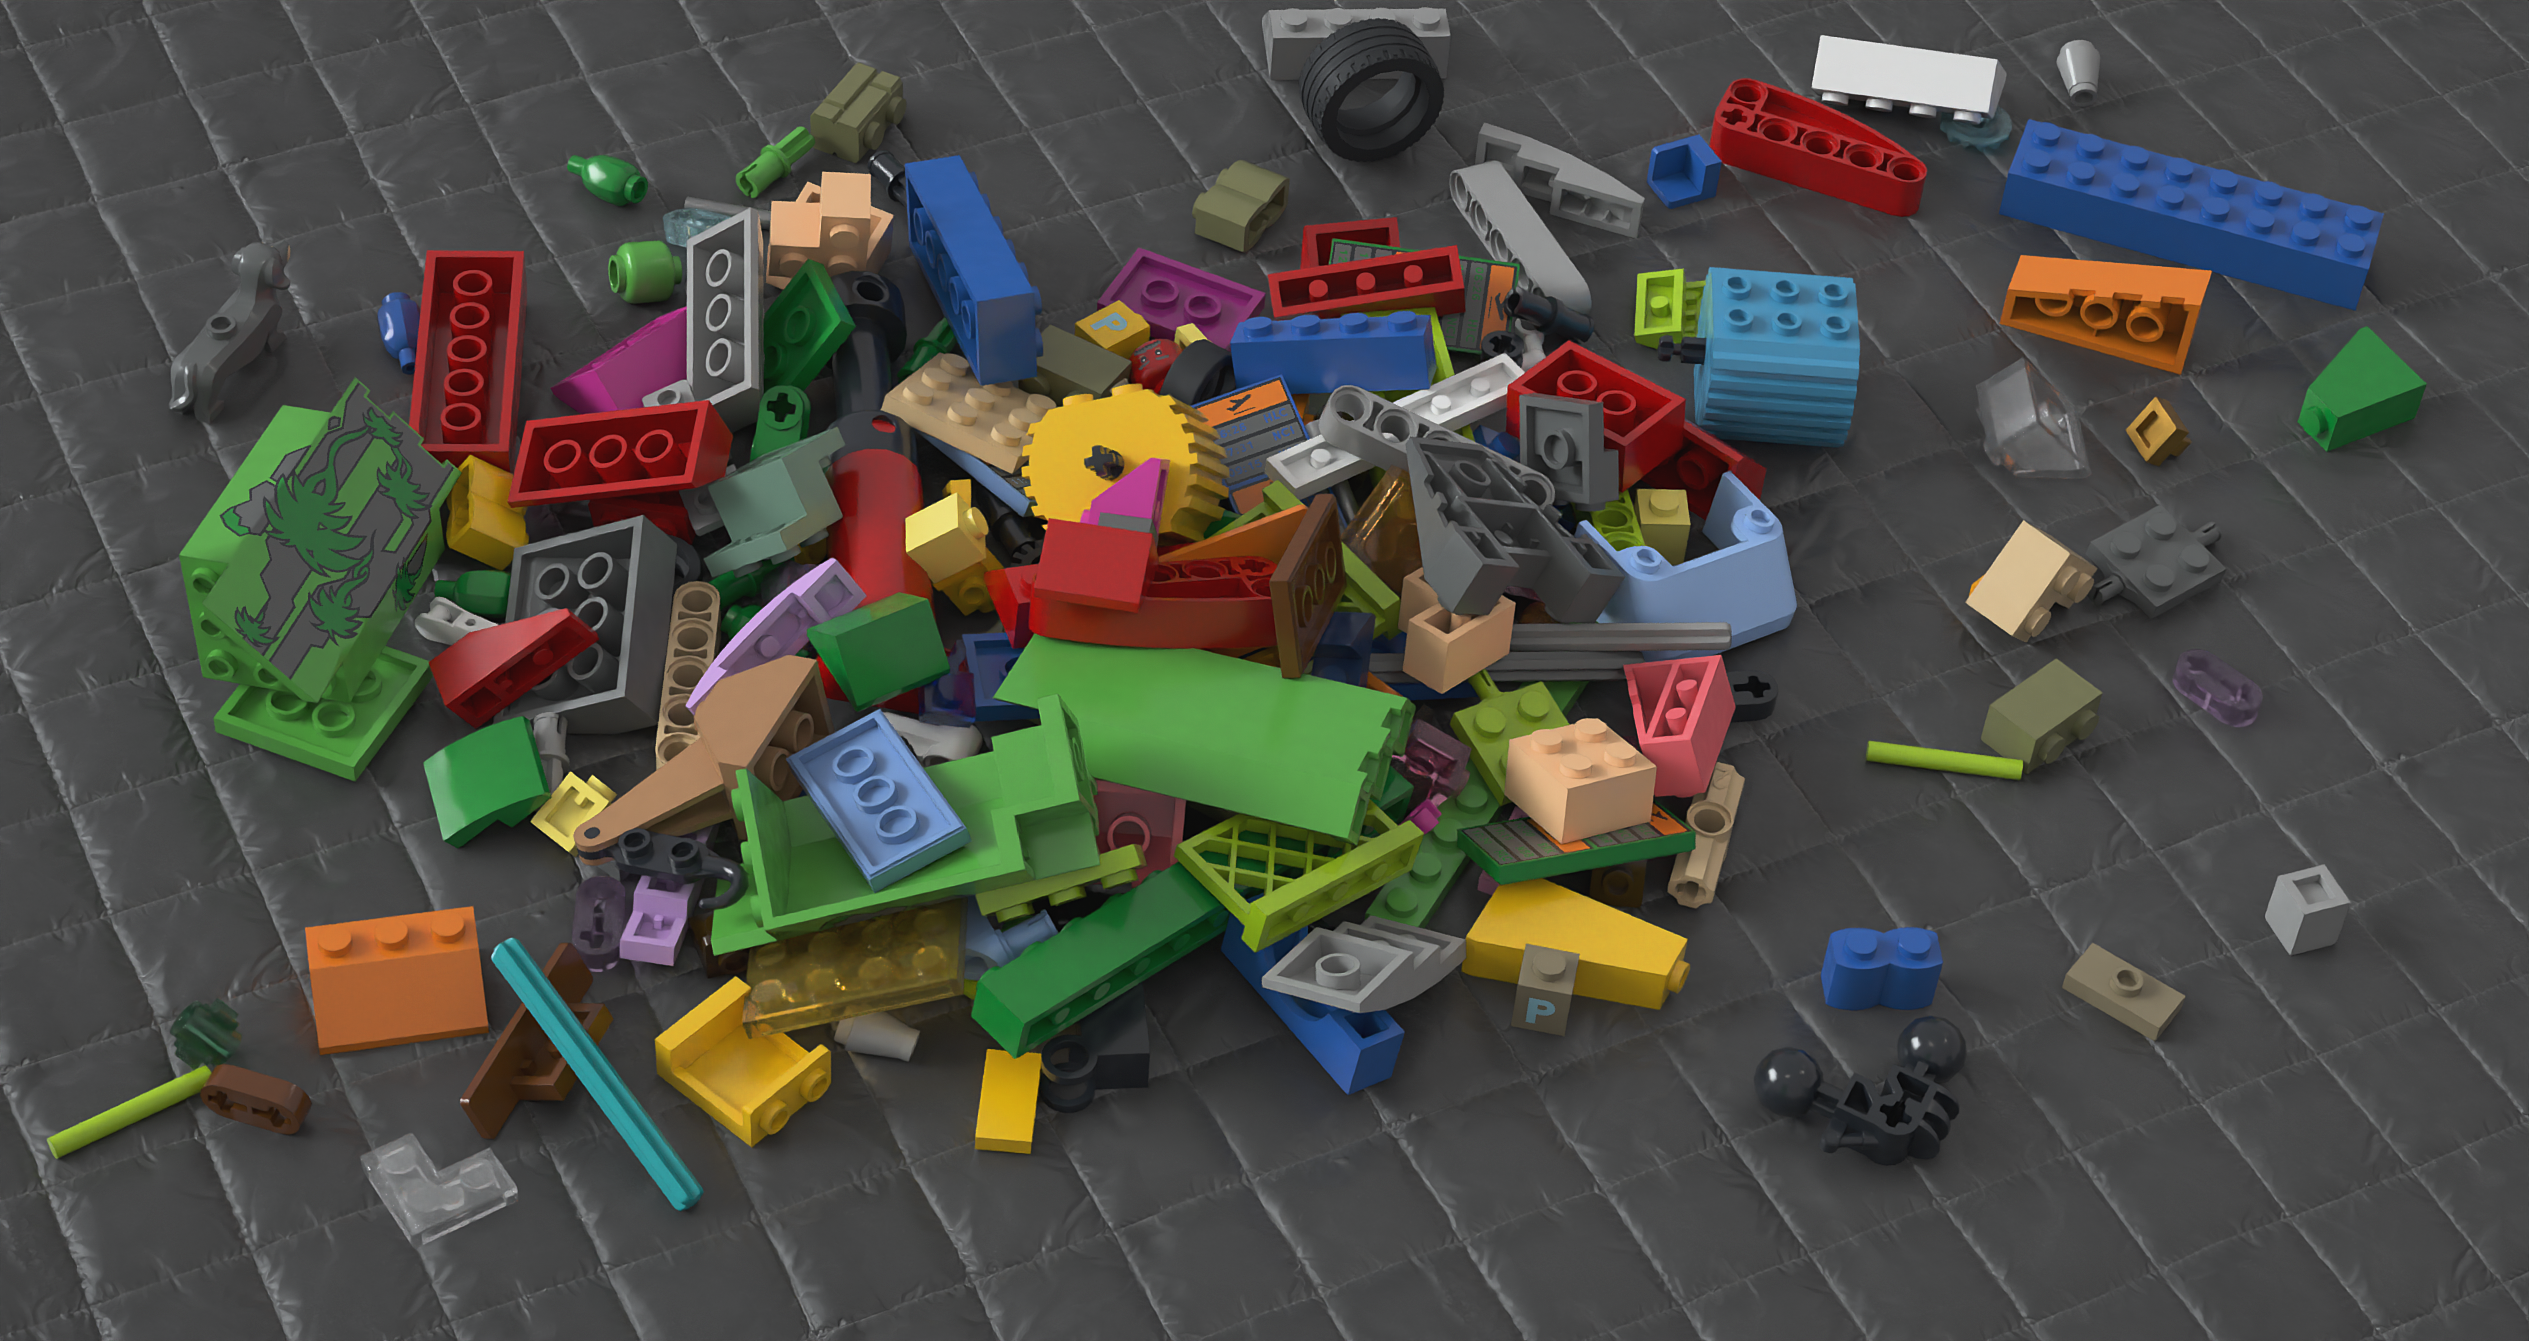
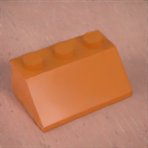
[305,906,489,1055]

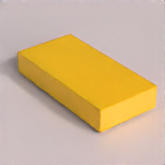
[975,1049,1042,1154]

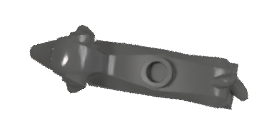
[169,240,291,424]

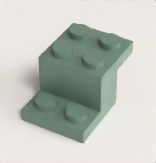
[704,427,846,578]

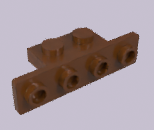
[460,943,614,1139]

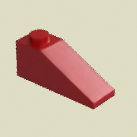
[428,608,599,729]

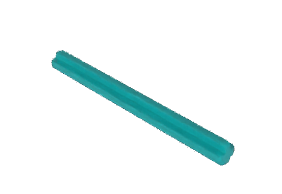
[491,937,704,1212]

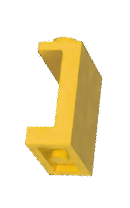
[655,976,831,1148]

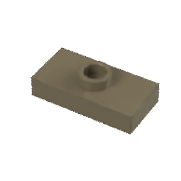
[2062,943,2186,1041]

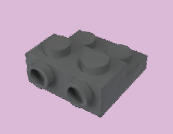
[1519,393,1619,511]

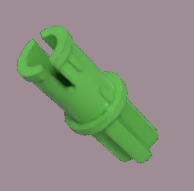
[735,126,815,198]

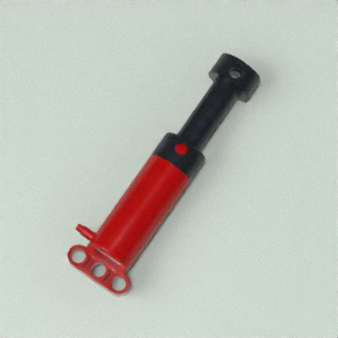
[815,271,967,716]

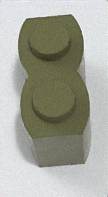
[1192,160,1290,253]

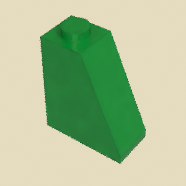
[2298,326,2427,452]

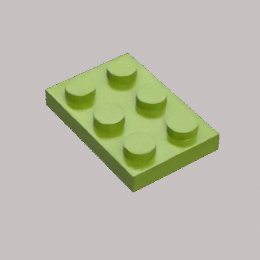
[975,844,1148,923]

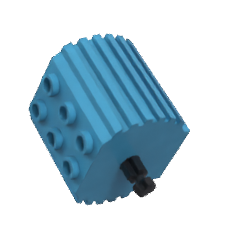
[1658,267,1860,448]

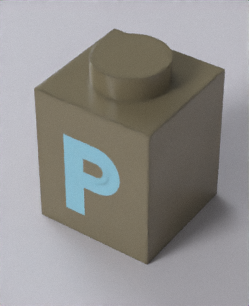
[1511,944,1580,1036]

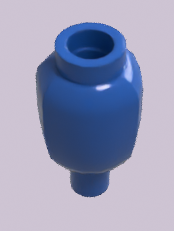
[377,292,421,375]

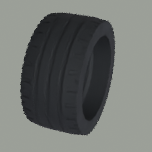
[1298,18,1444,162]

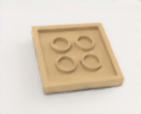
[881,352,1058,474]

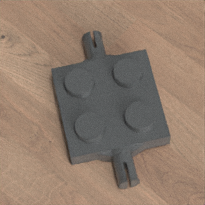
[2086,504,2227,620]

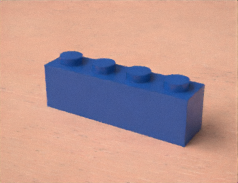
[1230,311,1437,394]

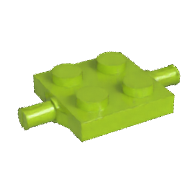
[1450,669,1570,806]

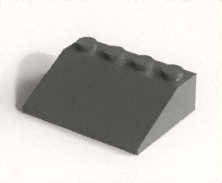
[493,515,677,735]

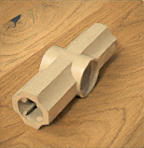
[1667,762,1745,909]

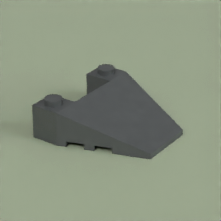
[1405,436,1625,624]

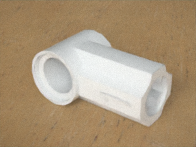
[883,712,983,768]

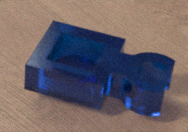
[918,640,976,728]

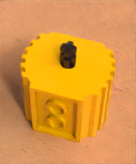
[1021,384,1230,547]

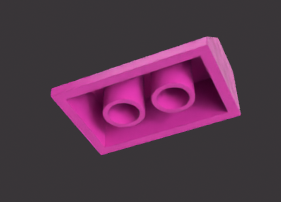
[550,306,687,414]

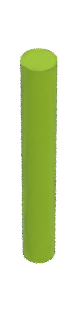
[1866,741,2023,780]
[47,1065,211,1159]

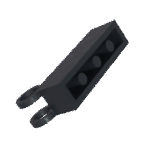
[1040,883,1150,1113]

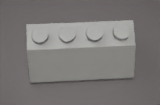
[1262,7,1451,80]
[687,207,765,433]

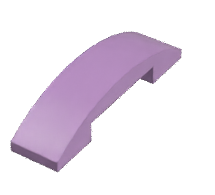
[686,558,867,715]

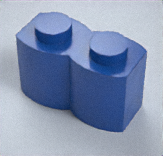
[1821,927,1943,1010]

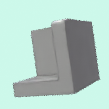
[2265,864,2351,956]

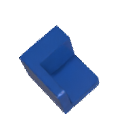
[1647,134,1722,209]

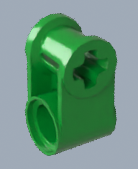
[750,385,811,462]

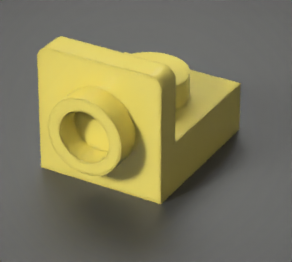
[530,771,617,857]

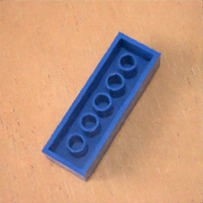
[905,155,1043,386]

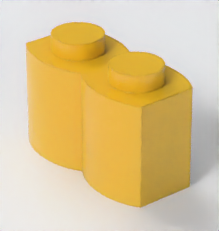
[446,455,529,571]

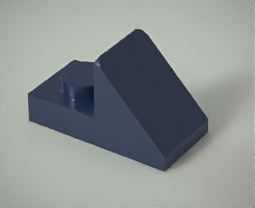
[1311,612,1376,688]

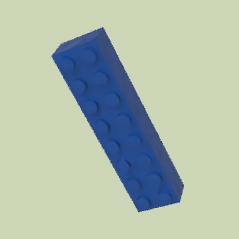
[1999,119,2384,311]

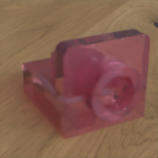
[1392,719,1472,807]

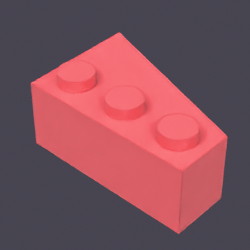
[1623,655,1736,798]

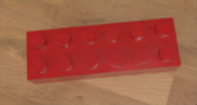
[409,250,527,475]

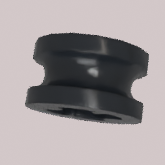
[1480,331,1524,368]

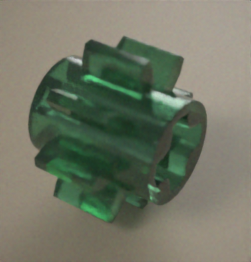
[170,998,242,1070]

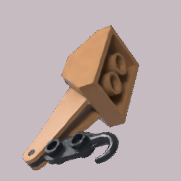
[573,655,835,910]

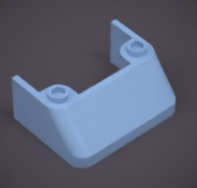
[1574,471,1797,663]

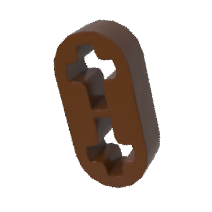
[200,1064,312,1135]

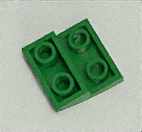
[423,716,552,849]

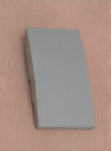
[1262,915,1466,1013]

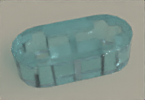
[663,208,731,247]

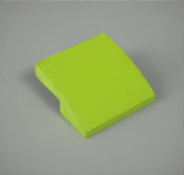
[1634,268,1706,349]

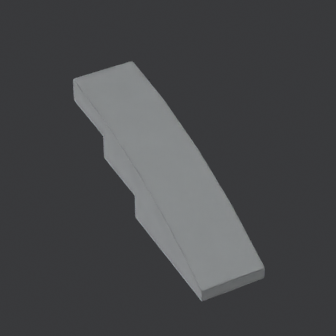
[1475,122,1645,239]

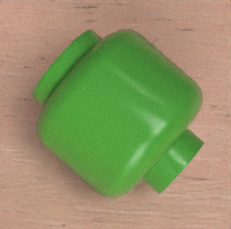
[608,240,682,304]

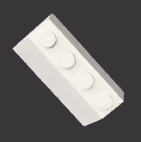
[1811,35,2007,124]

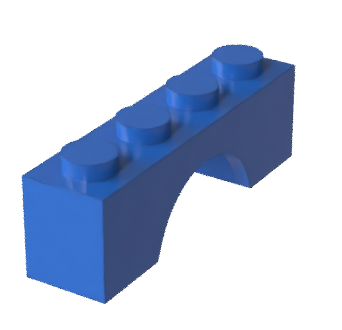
[1221,893,1405,1095]

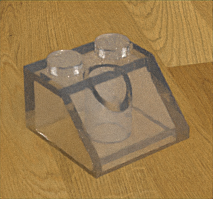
[1976,358,2091,479]

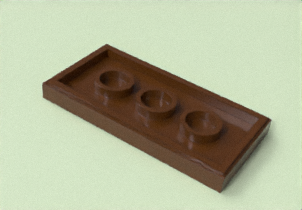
[1269,494,1347,678]

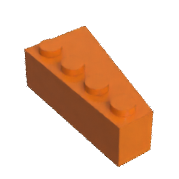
[1999,255,2212,375]

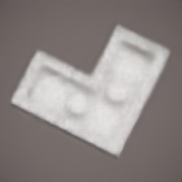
[360,1132,518,1249]

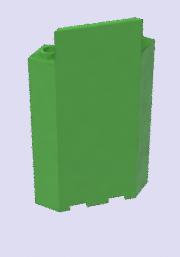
[993,633,1416,846]

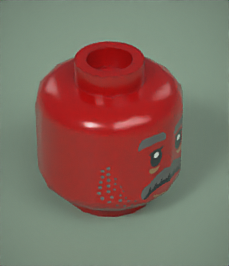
[1128,339,1183,395]

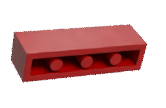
[1267,245,1466,321]

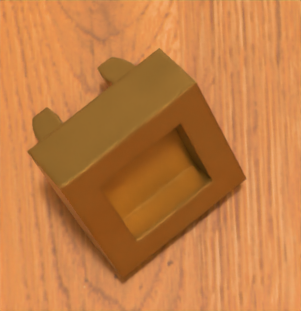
[2125,396,2192,466]

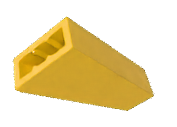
[1461,878,1690,1010]

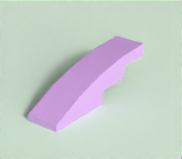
[620,823,720,966]

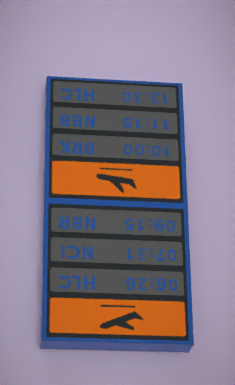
[1191,374,1354,550]

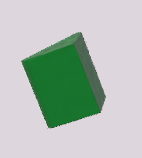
[806,592,950,712]

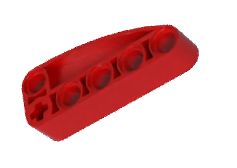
[1709,78,1927,217]
[1028,556,1278,649]

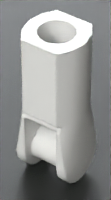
[415,597,498,645]

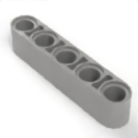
[1450,160,1591,315]
[1319,385,1555,510]

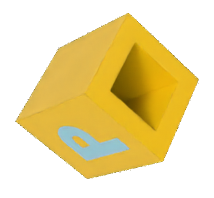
[1074,300,1150,359]

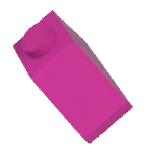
[1080,457,1170,535]

